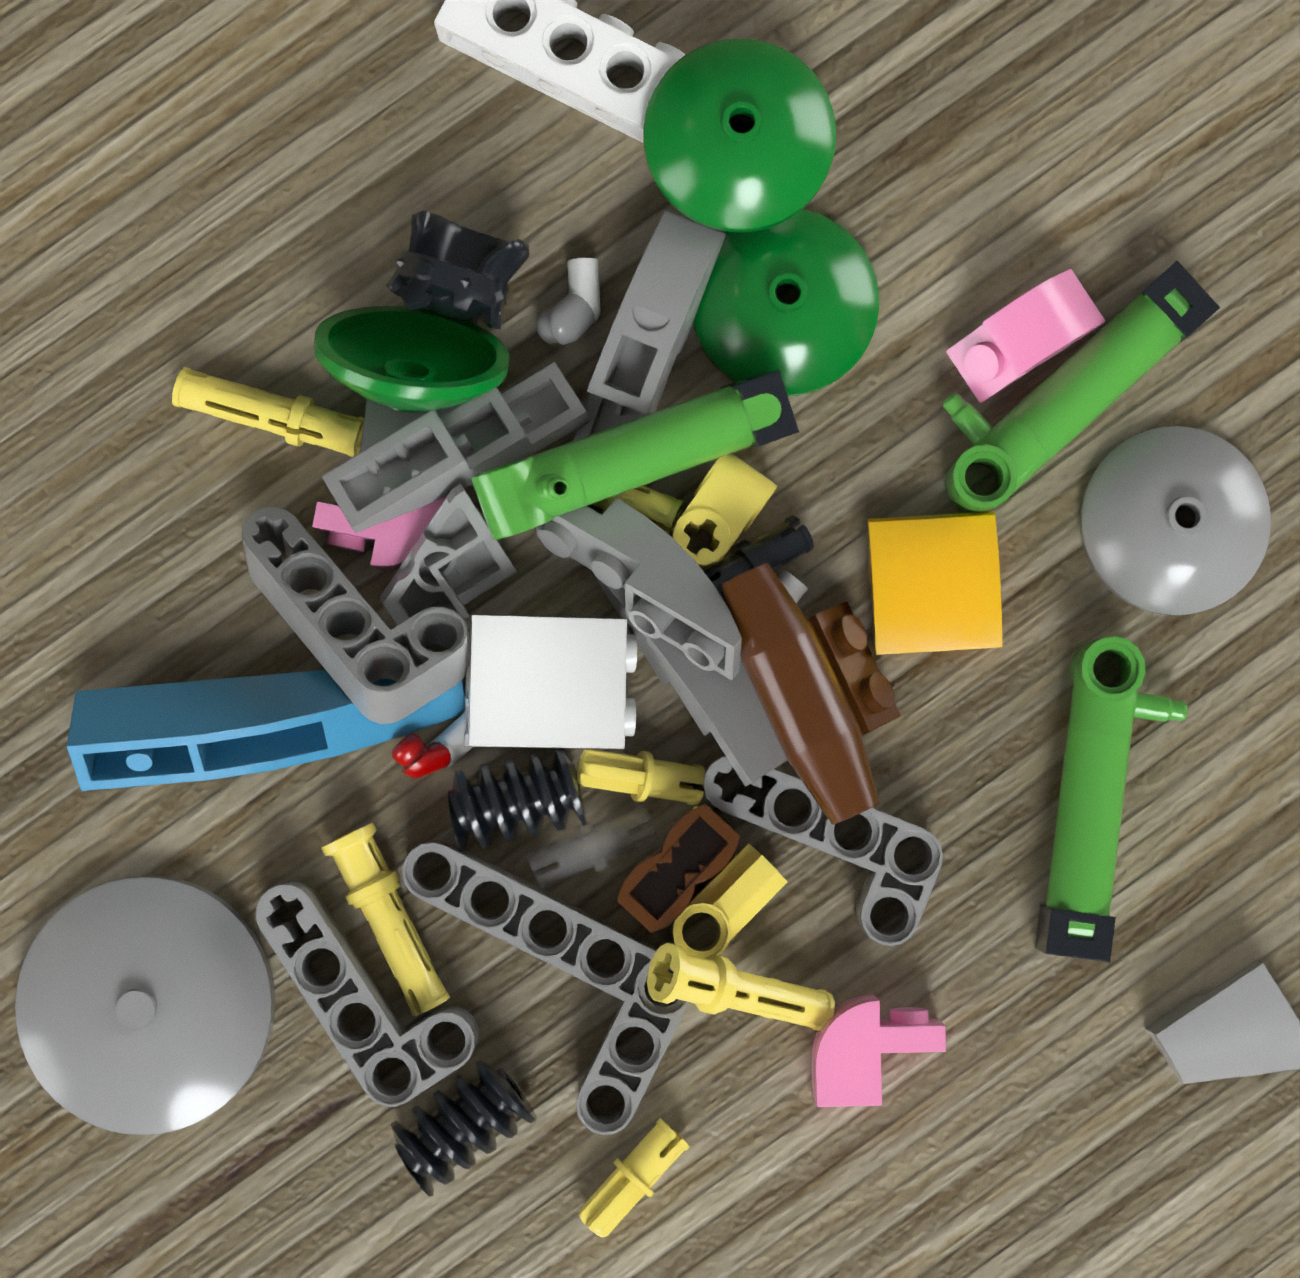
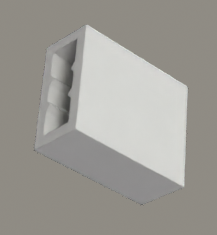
[464,615,637,749]

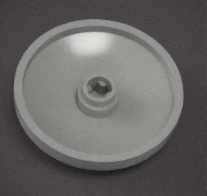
[15,876,275,1135]

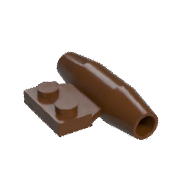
[721,563,901,825]

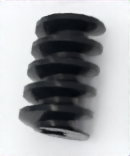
[448,748,587,852]
[391,1059,537,1197]

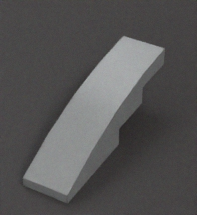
[322,362,590,533]
[596,578,787,787]

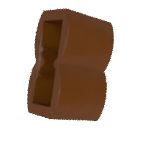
[617,803,740,933]

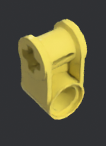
[671,453,778,571]

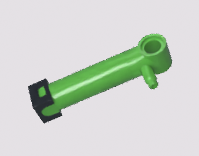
[943,261,1220,513]
[471,370,799,540]
[1035,636,1188,963]

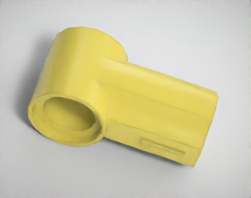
[670,843,788,959]

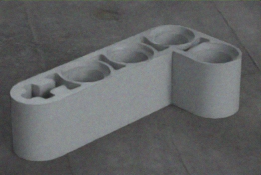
[242,507,468,724]
[703,756,943,946]
[256,881,479,1107]

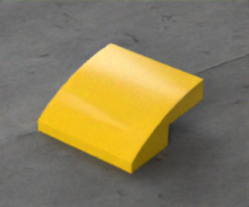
[867,511,1003,655]

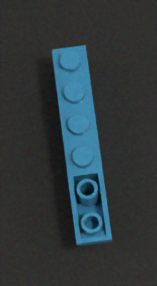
[67,670,465,791]

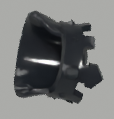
[386,211,529,329]

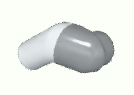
[536,258,601,345]

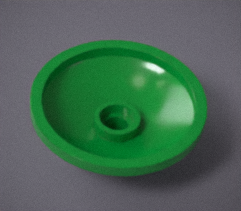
[643,39,836,232]
[693,210,879,397]
[314,306,509,413]

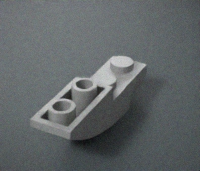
[574,211,726,441]
[536,498,742,680]

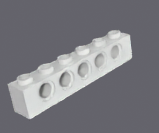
[434,0,754,143]

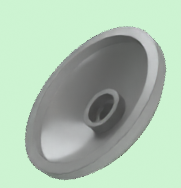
[1079,426,1271,616]

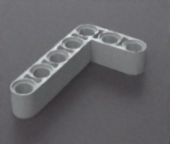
[402,840,689,1135]

